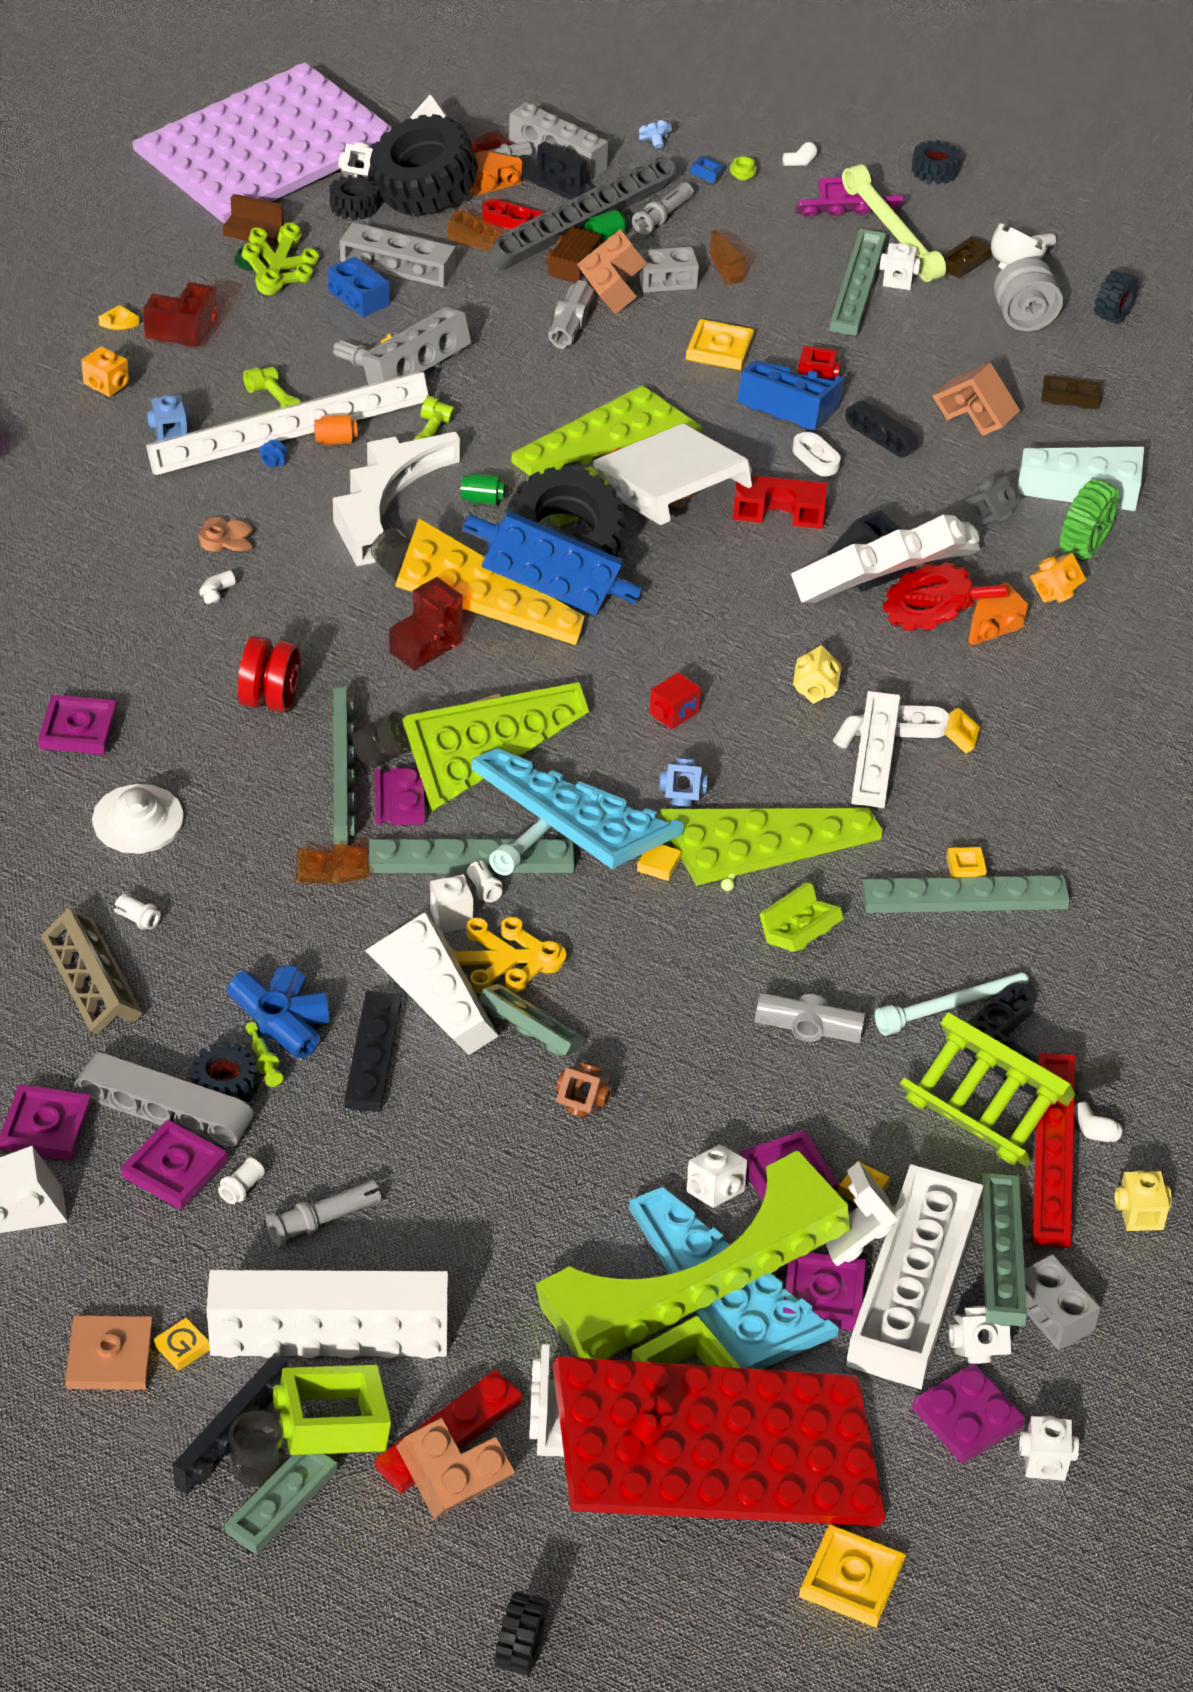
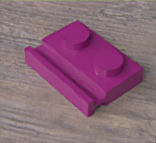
[375,768,425,825]

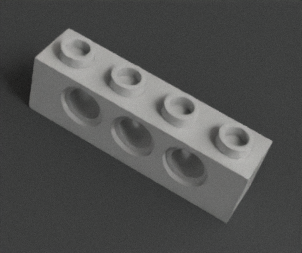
[509,102,608,180]
[340,222,456,288]
[361,307,471,385]

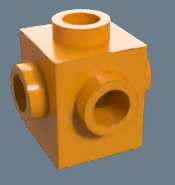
[81,346,129,397]
[1030,553,1086,603]

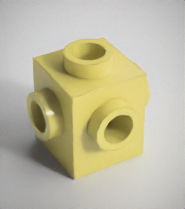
[793,645,842,704]
[1114,1170,1172,1231]

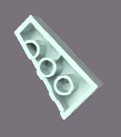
[1017,447,1144,511]

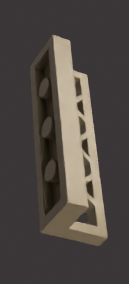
[41,907,143,1035]

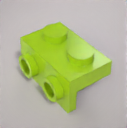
[760,882,843,952]

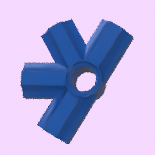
[227,965,329,1059]

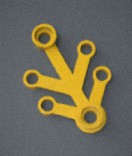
[450,917,566,993]

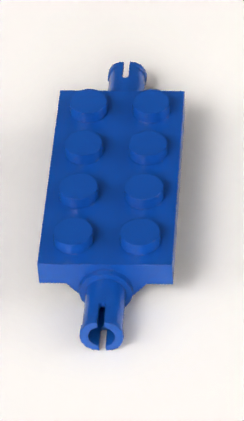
[462,510,642,616]

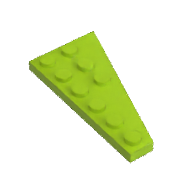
[511,385,702,476]
[402,682,589,812]
[658,808,883,886]

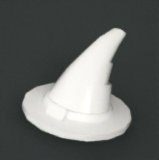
[92,784,184,854]

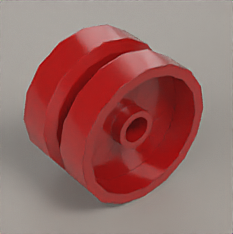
[238,636,301,713]

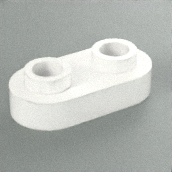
[793,432,841,477]
[895,705,949,738]

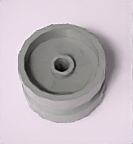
[993,258,1063,332]

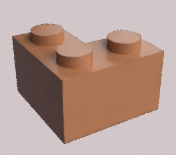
[577,229,647,314]
[932,362,1020,436]
[396,1418,515,1519]

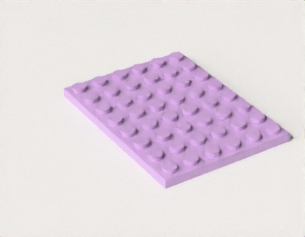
[132,62,391,224]

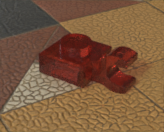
[470,131,511,153]

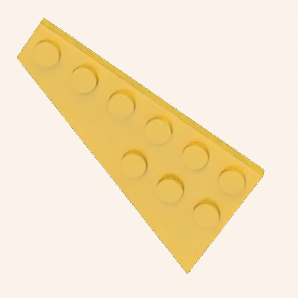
[395,518,585,645]

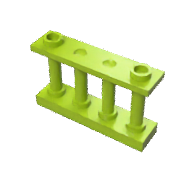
[900,1012,1075,1167]

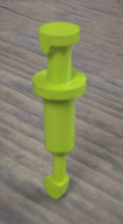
[245,1022,283,1087]

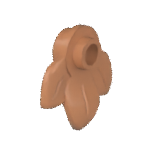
[198,517,253,552]

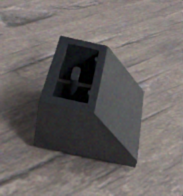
[827,510,913,592]

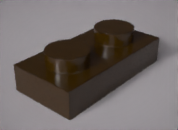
[943,236,993,278]
[1041,375,1102,409]

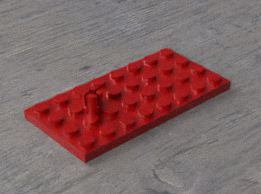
[553,1356,886,1526]

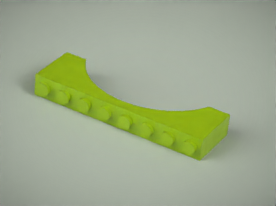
[536,1150,850,1359]

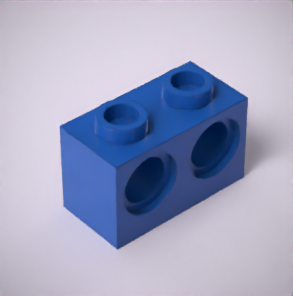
[327,256,390,317]

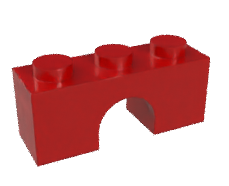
[732,475,827,529]

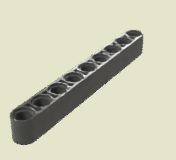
[487,156,676,270]

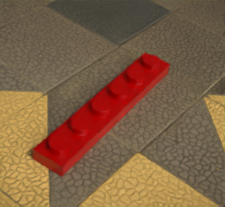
[1032,1052,1075,1248]

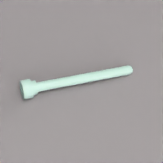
[489,819,552,875]
[875,972,1029,1036]

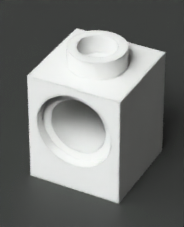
[430,874,473,933]

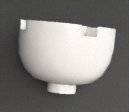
[991,223,1048,269]

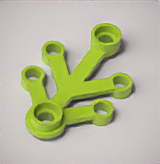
[241,222,319,295]

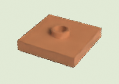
[65,1315,153,1390]

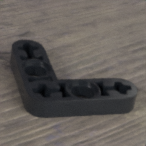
[963,983,1038,1095]

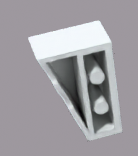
[0,1146,68,1233]

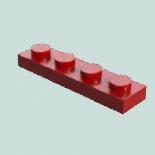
[375,1369,522,1494]

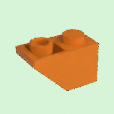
[470,151,522,196]
[968,582,1028,645]

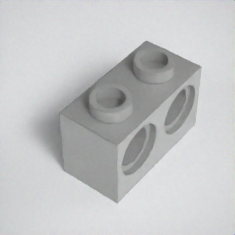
[637,246,699,293]
[1024,1254,1101,1351]

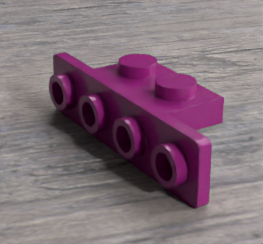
[794,176,904,217]

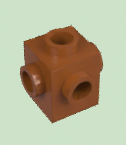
[556,1061,612,1117]

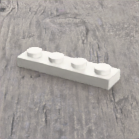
[851,691,900,808]

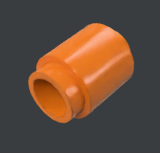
[314,414,357,446]

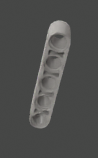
[75,1053,254,1148]

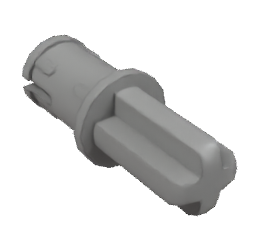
[488,141,533,158]
[333,340,369,368]

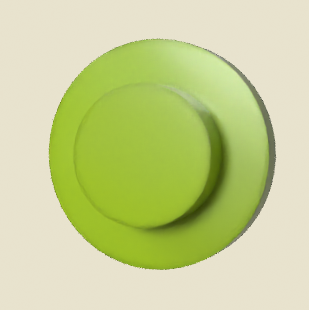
[730,156,757,180]

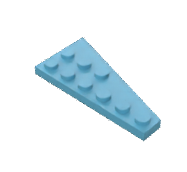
[471,748,684,869]
[629,1187,838,1369]

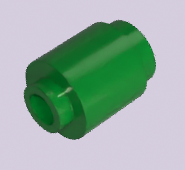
[584,210,627,243]
[461,473,506,506]

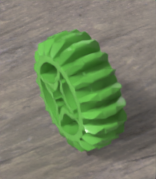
[1060,479,1120,560]

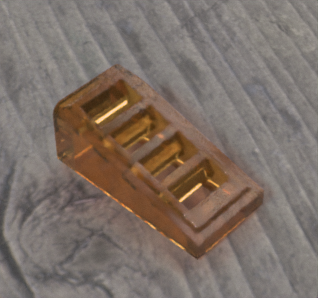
[447,209,505,251]
[710,230,745,286]

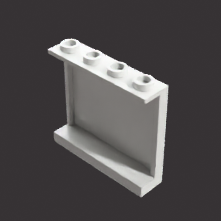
[593,424,752,525]

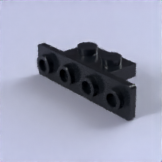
[518,141,595,200]

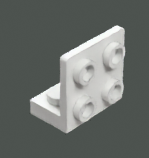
[826,1162,898,1266]
[529,1344,564,1457]

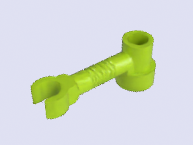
[243,366,301,408]
[414,395,455,440]

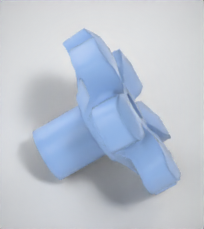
[639,120,672,149]

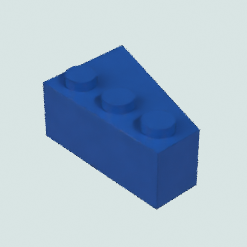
[737,360,845,430]

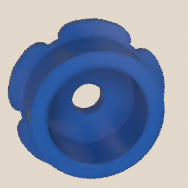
[259,439,288,467]

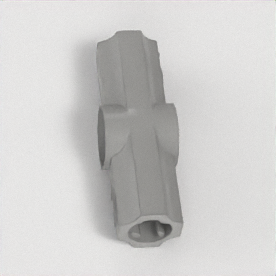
[548,280,594,349]
[754,993,866,1043]

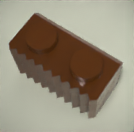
[546,226,601,283]

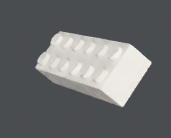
[846,1164,983,1389]
[207,1270,448,1359]

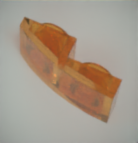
[296,844,369,884]

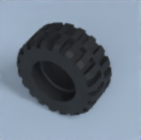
[370,114,478,216]
[508,466,626,557]

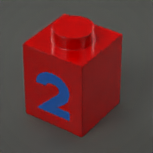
[649,672,701,729]

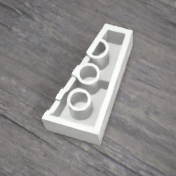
[365,912,499,1055]

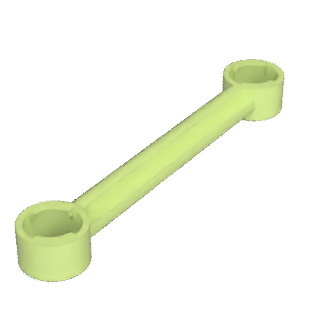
[842,164,946,282]

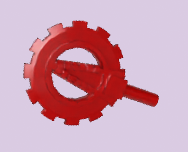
[883,563,1010,631]

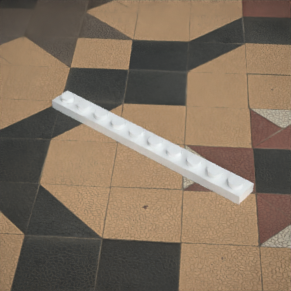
[146,371,428,475]

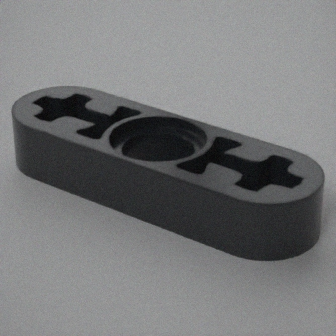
[845,401,919,458]

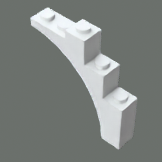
[333,432,460,566]
[791,515,980,603]

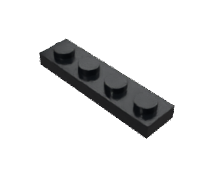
[344,991,401,1112]
[172,1353,287,1495]

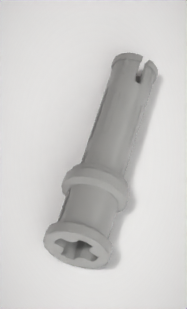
[632,182,694,235]
[266,1179,381,1247]

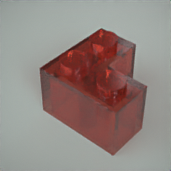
[143,282,218,347]
[389,577,463,671]

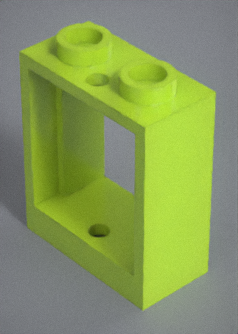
[632,1316,741,1368]
[273,1365,391,1455]

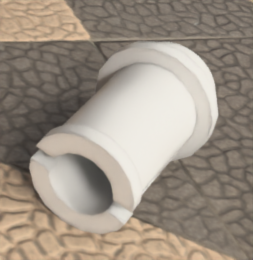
[467,861,502,903]
[114,893,161,930]
[218,1158,265,1204]

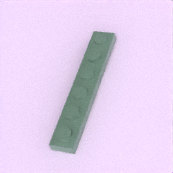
[829,229,886,336]
[333,687,355,850]
[369,839,574,873]
[861,875,1070,913]
[980,1173,1027,1326]

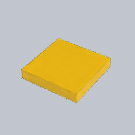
[686,319,754,370]
[799,1524,906,1628]

